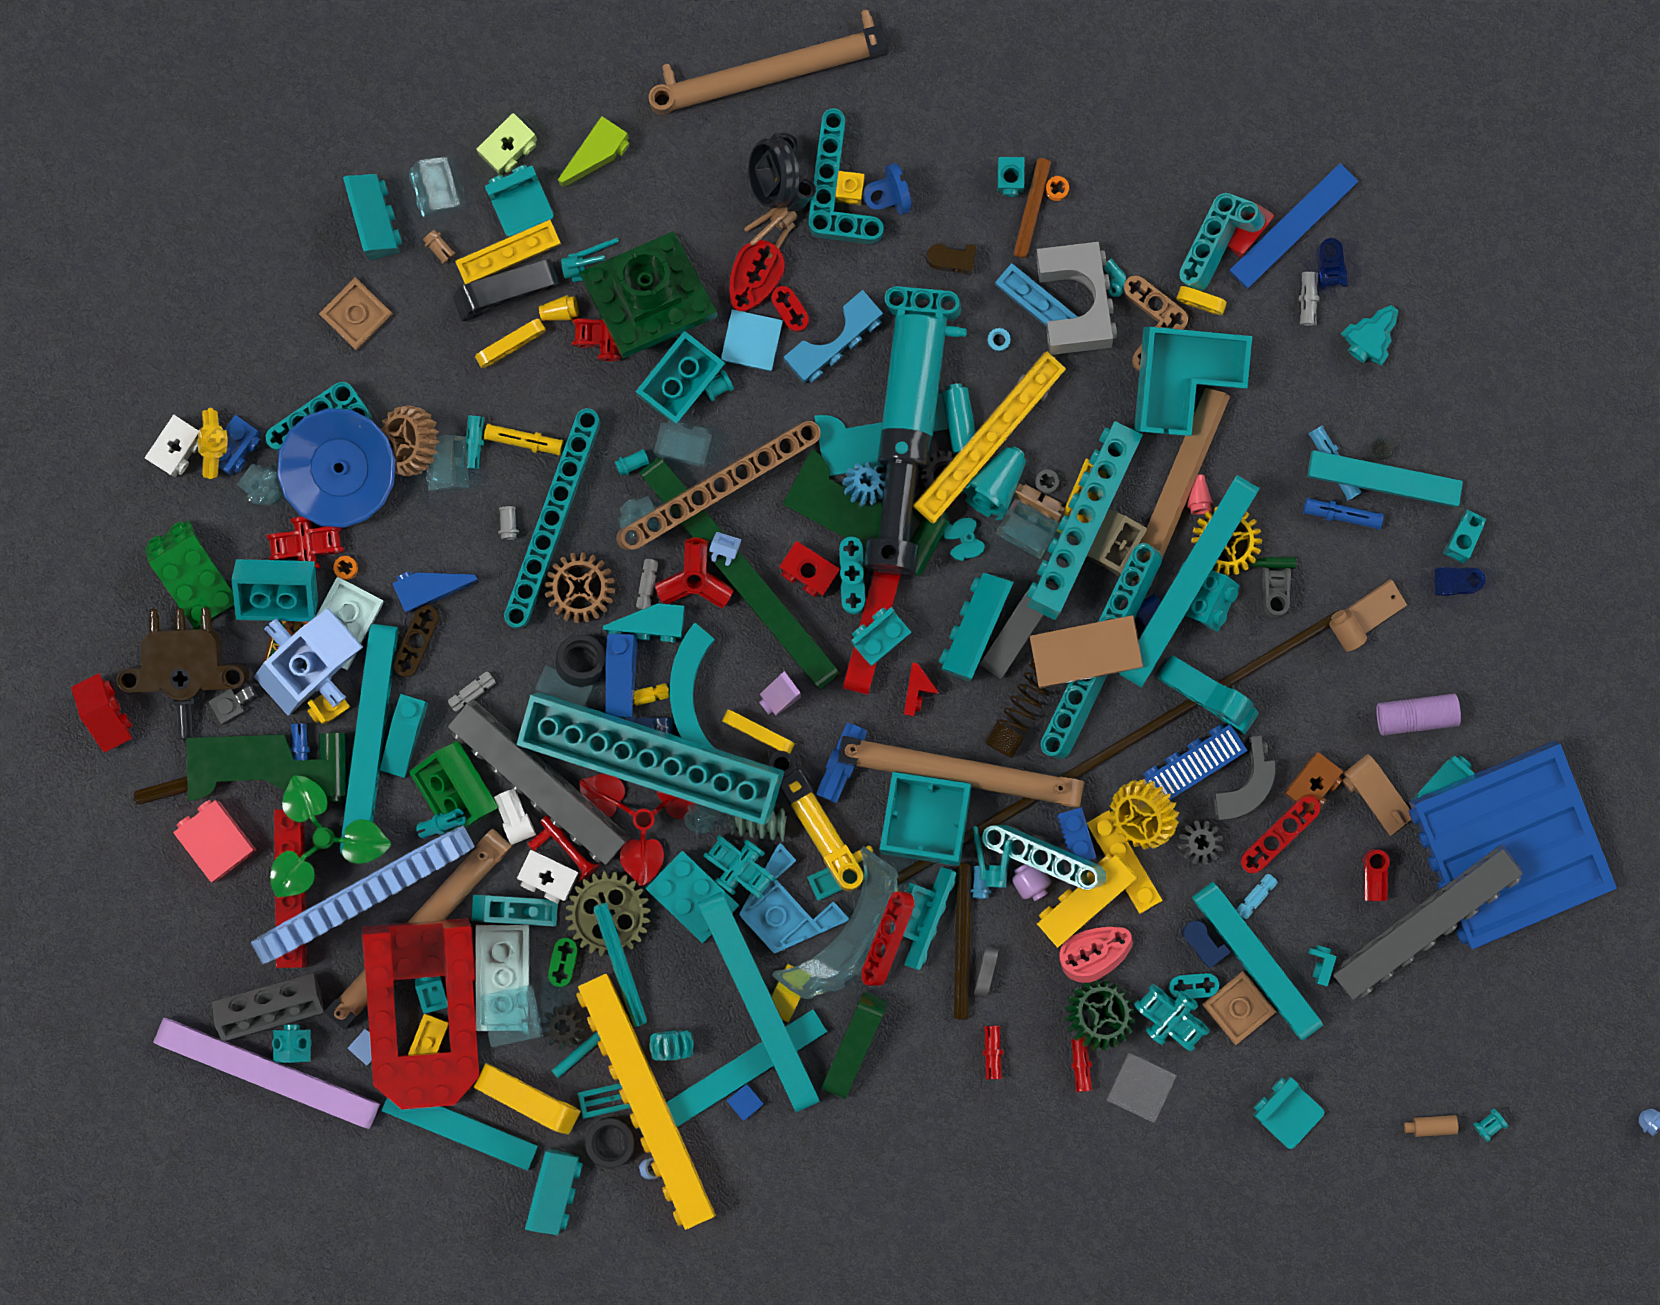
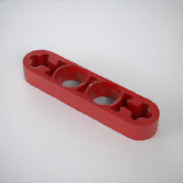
[1241,794,1321,873]
[861,891,914,986]

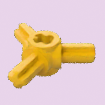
[198,408,227,479]

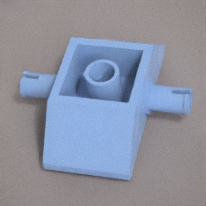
[254,608,363,716]

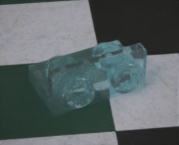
[409,156,460,217]

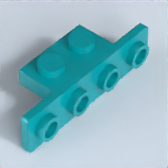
[892,867,956,970]

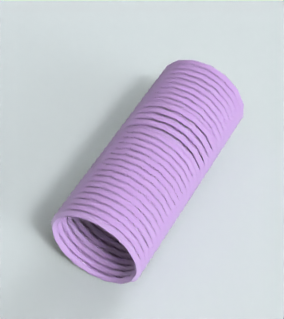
[1377,693,1461,736]

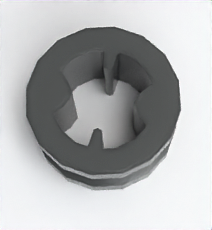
[1035,469,1059,494]

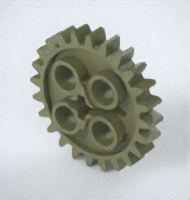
[565,872,651,956]

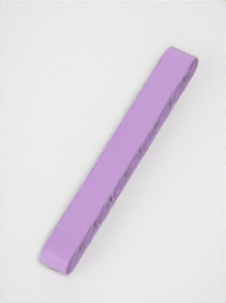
[153,1017,380,1129]

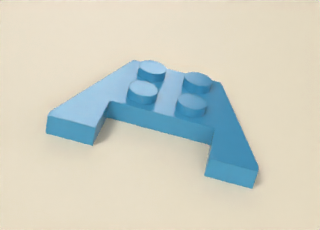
[739,843,849,953]

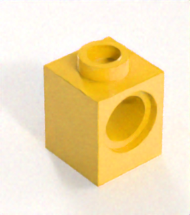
[835,171,864,206]

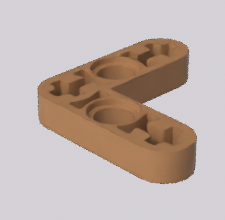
[1124,276,1188,372]

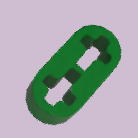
[548,938,578,987]

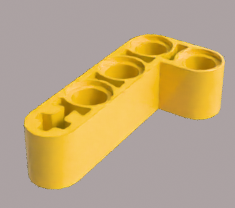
[474,1063,581,1135]

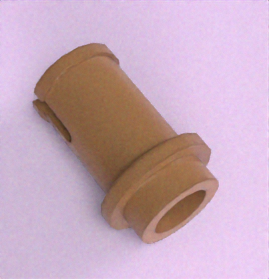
[423,230,455,264]

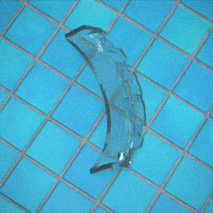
[772,846,899,999]

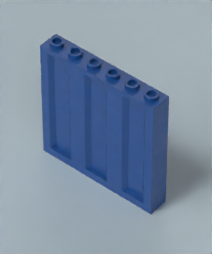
[1408,741,1617,949]

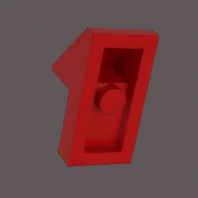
[903,662,939,717]

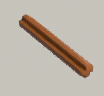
[1013,158,1051,259]

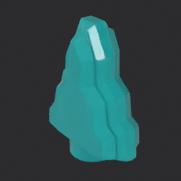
[1341,305,1398,366]

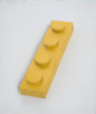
[455,220,561,285]
[1087,810,1162,914]

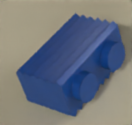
[1056,808,1096,864]

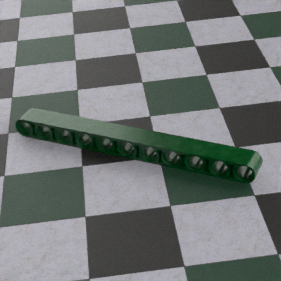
[639,456,840,690]

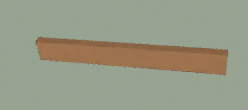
[1132,388,1230,587]

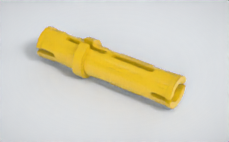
[484,424,564,456]

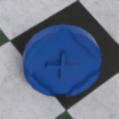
[863,163,912,215]

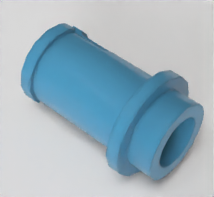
[971,866,991,899]

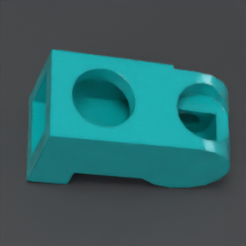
[1443,509,1486,564]

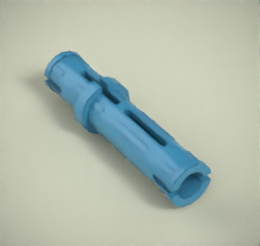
[1308,425,1362,501]

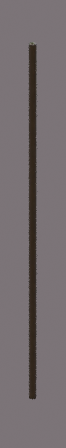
[869,610,1339,899]

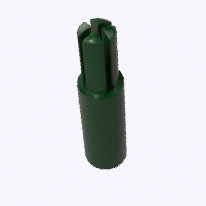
[1248,557,1297,569]

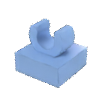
[709,532,741,566]

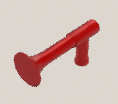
[527,815,601,882]

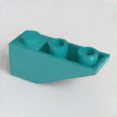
[603,603,685,643]

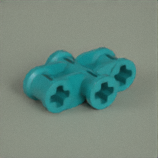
[839,537,865,614]
[703,835,777,899]
[1134,984,1210,1052]

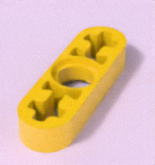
[475,318,546,368]
[722,709,795,754]

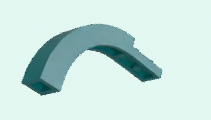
[670,623,715,749]

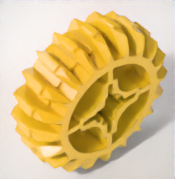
[1191,507,1262,576]
[1109,779,1179,849]

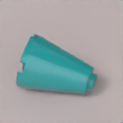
[960,446,1026,520]

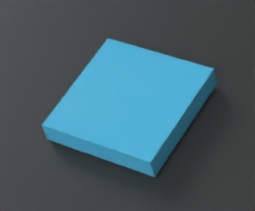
[721,309,783,372]

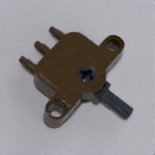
[117,608,249,740]

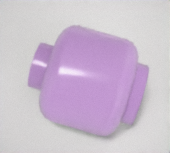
[1012,864,1051,901]

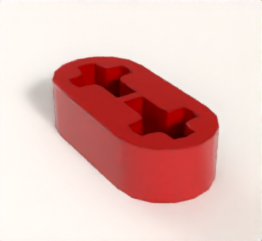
[772,286,809,333]

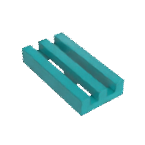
[577,1083,631,1119]

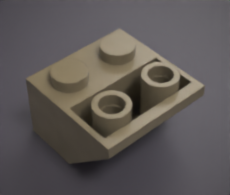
[1086,509,1148,576]

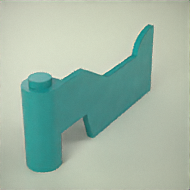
[814,383,976,476]

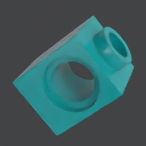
[997,157,1025,197]

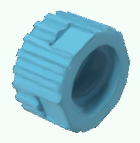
[987,328,1011,352]

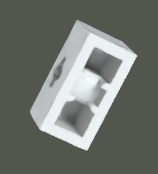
[145,415,199,478]
[517,850,579,903]

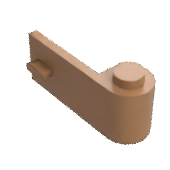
[1329,579,1407,651]
[1342,754,1411,836]

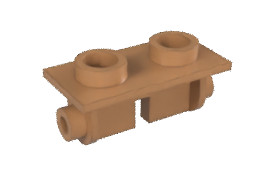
[1010,484,1065,528]

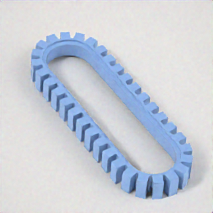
[251,826,474,964]

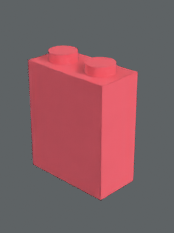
[173,800,257,883]

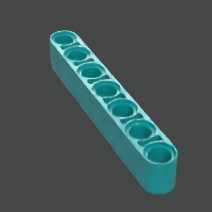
[1192,881,1323,1041]

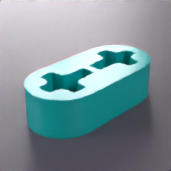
[1168,973,1219,998]

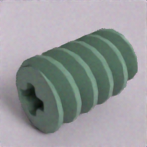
[731,808,787,841]

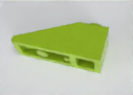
[558,116,630,187]

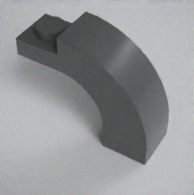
[1213,736,1275,821]

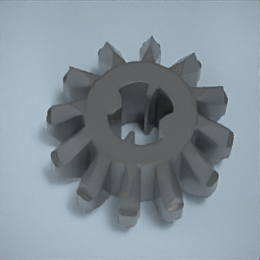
[1178,821,1223,865]

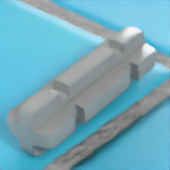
[636,559,658,610]
[448,672,496,712]

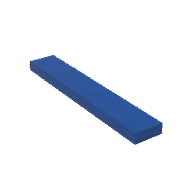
[1229,163,1358,289]

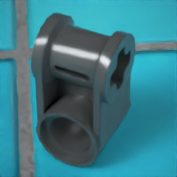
[1262,568,1291,619]

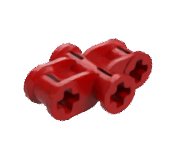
[572,318,647,362]
[266,517,344,570]

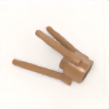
[744,207,798,259]

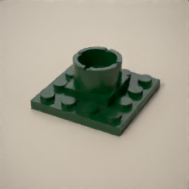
[579,231,717,359]

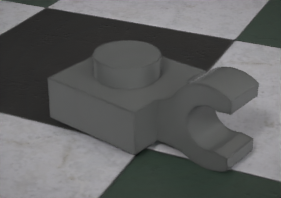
[208,686,258,724]

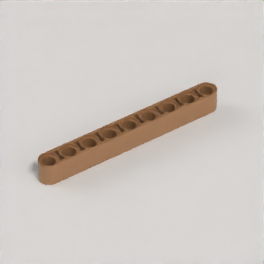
[616,421,821,550]

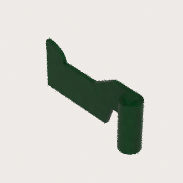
[782,450,950,577]
[187,733,347,802]

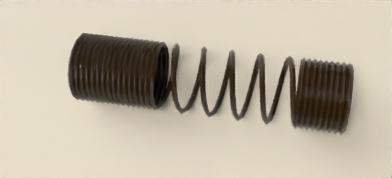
[985,630,1053,758]

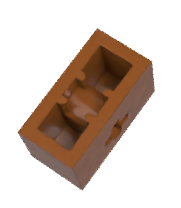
[1283,752,1343,812]

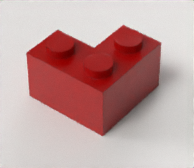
[71,673,132,753]

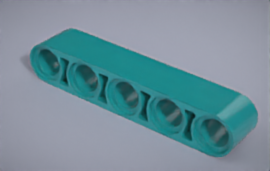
[982,824,1106,890]

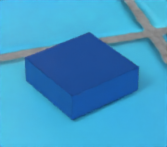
[727,1084,764,1121]

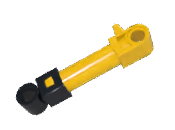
[769,751,874,892]

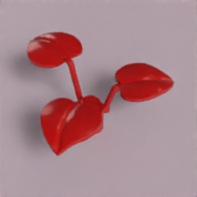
[580,774,699,886]

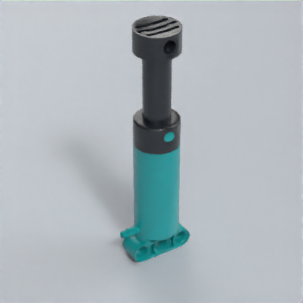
[864,286,967,576]

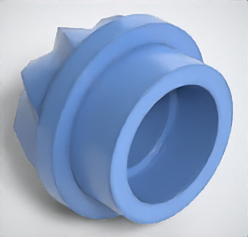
[1639,1108,1660,1136]

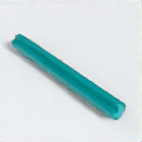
[594,903,647,1027]

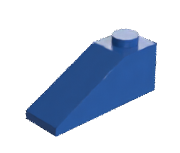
[392,571,479,614]
[606,634,638,718]

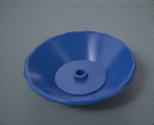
[277,408,396,528]

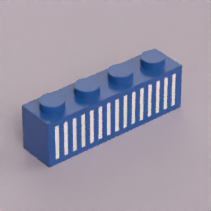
[1143,723,1247,800]

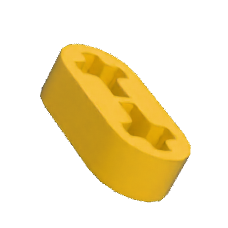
[1176,286,1227,315]

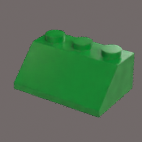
[409,741,499,832]

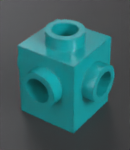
[272,1024,312,1062]

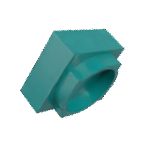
[880,772,972,866]

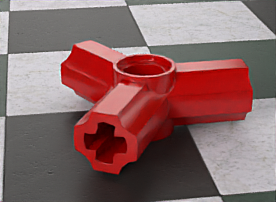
[655,537,734,609]

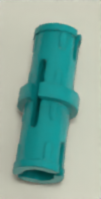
[463,415,485,469]
[416,809,466,839]

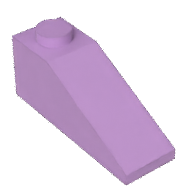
[759,672,801,716]

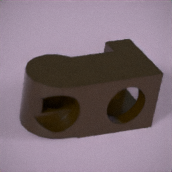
[927,244,976,275]

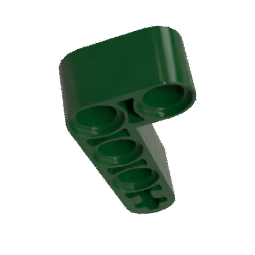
[821,991,888,1099]

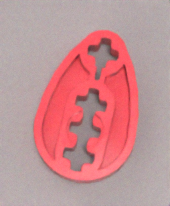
[1060,927,1133,983]

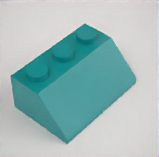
[343,174,402,261]
[635,331,725,425]
[525,1148,583,1235]

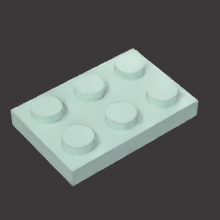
[316,577,385,670]

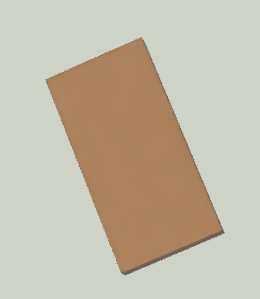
[1030,615,1143,688]

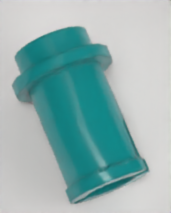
[615,449,649,476]

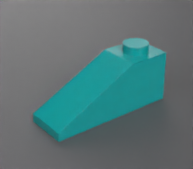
[380,694,429,778]
[471,895,558,926]

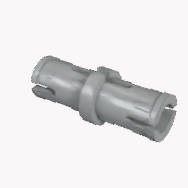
[1299,272,1319,326]

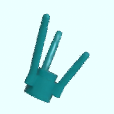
[561,238,619,282]
[973,826,1010,888]

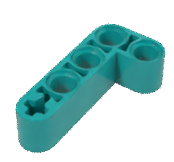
[1179,193,1265,292]
[266,382,371,452]

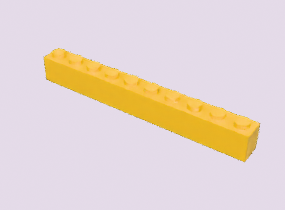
[576,973,716,1230]

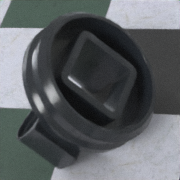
[748,132,816,212]

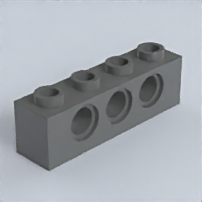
[212,973,324,1042]

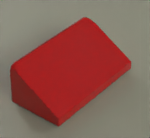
[1227,202,1275,258]

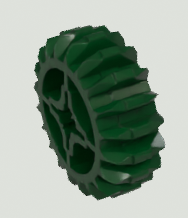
[1064,980,1135,1051]

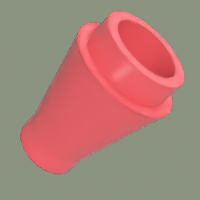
[1188,475,1213,515]

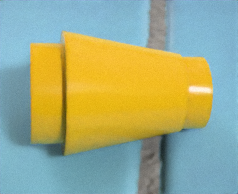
[539,295,579,321]

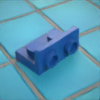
[219,415,262,476]

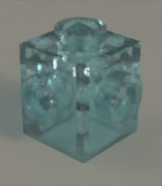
[237,464,282,506]
[617,496,658,539]

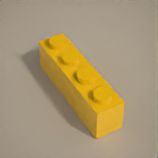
[1037,853,1138,948]

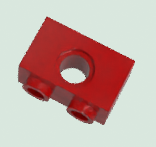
[779,541,840,598]

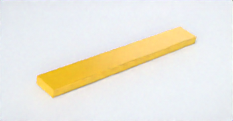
[913,351,1066,523]

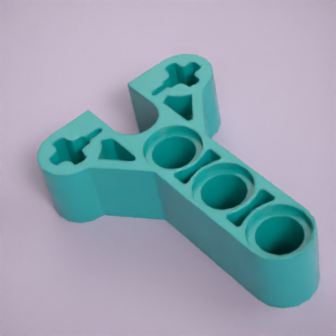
[1156,655,1259,735]

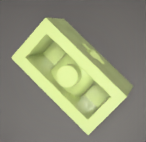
[477,113,537,175]

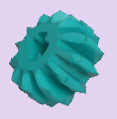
[649,1030,694,1061]

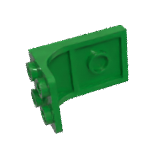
[145,521,234,628]

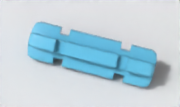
[1236,874,1278,919]

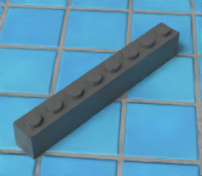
[448,700,631,865]
[1333,844,1523,1000]

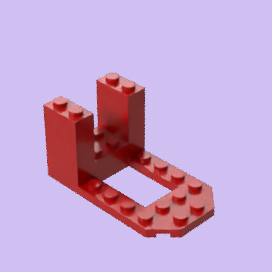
[362,918,479,1110]

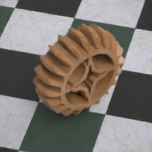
[380,405,440,476]
[545,553,615,623]

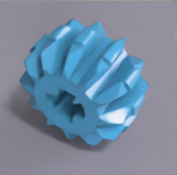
[843,461,886,507]

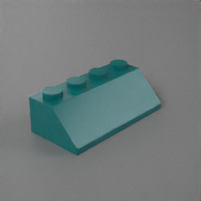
[939,573,1013,682]

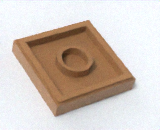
[319,277,393,351]
[1202,971,1276,1045]

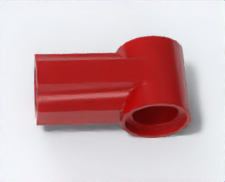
[1362,849,1390,901]

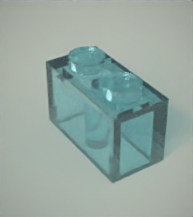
[654,420,713,468]
[427,435,469,492]
[995,499,1060,559]

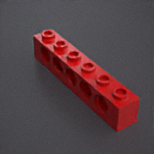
[274,809,307,968]

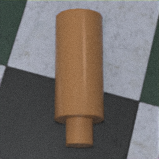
[1404,1115,1458,1137]

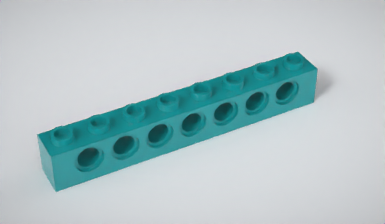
[1026,421,1142,620]

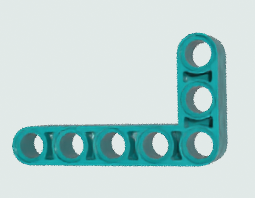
[809,108,883,244]

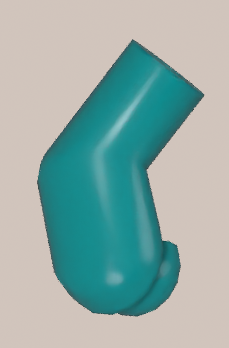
[1102,259,1126,297]

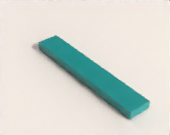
[1307,450,1463,507]
[382,1098,538,1171]

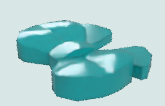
[944,518,985,561]

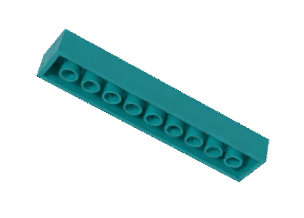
[516,692,785,825]

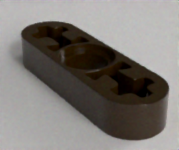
[394,605,439,677]

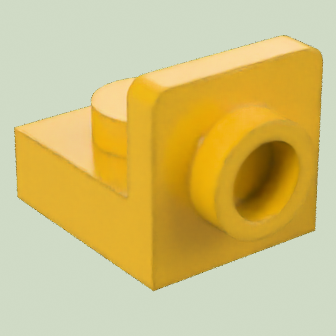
[307,686,351,725]

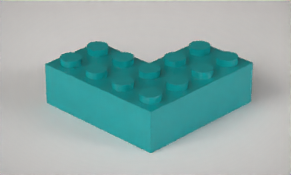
[1134,327,1252,436]

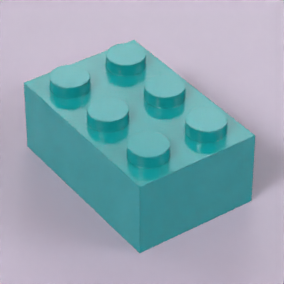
[232,559,318,622]
[646,851,740,943]

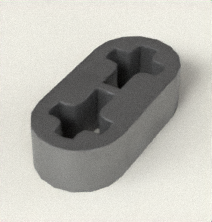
[974,946,999,998]

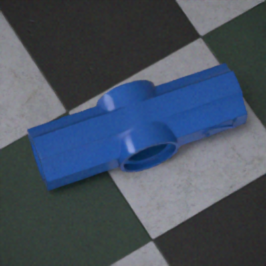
[816,722,867,803]

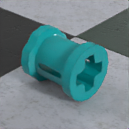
[704,370,734,402]
[1473,1108,1508,1143]

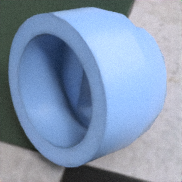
[639,1157,657,1179]

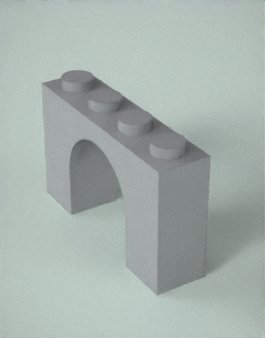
[1036,242,1117,355]

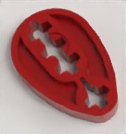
[729,240,785,312]

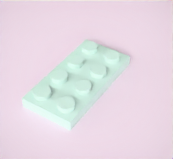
[476,925,529,1031]

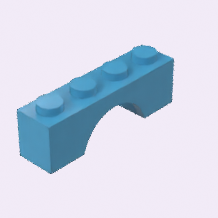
[784,290,883,384]

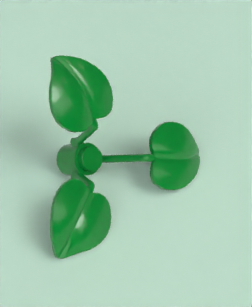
[270,776,391,898]

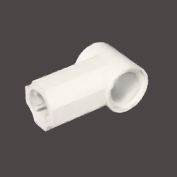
[494,789,536,845]

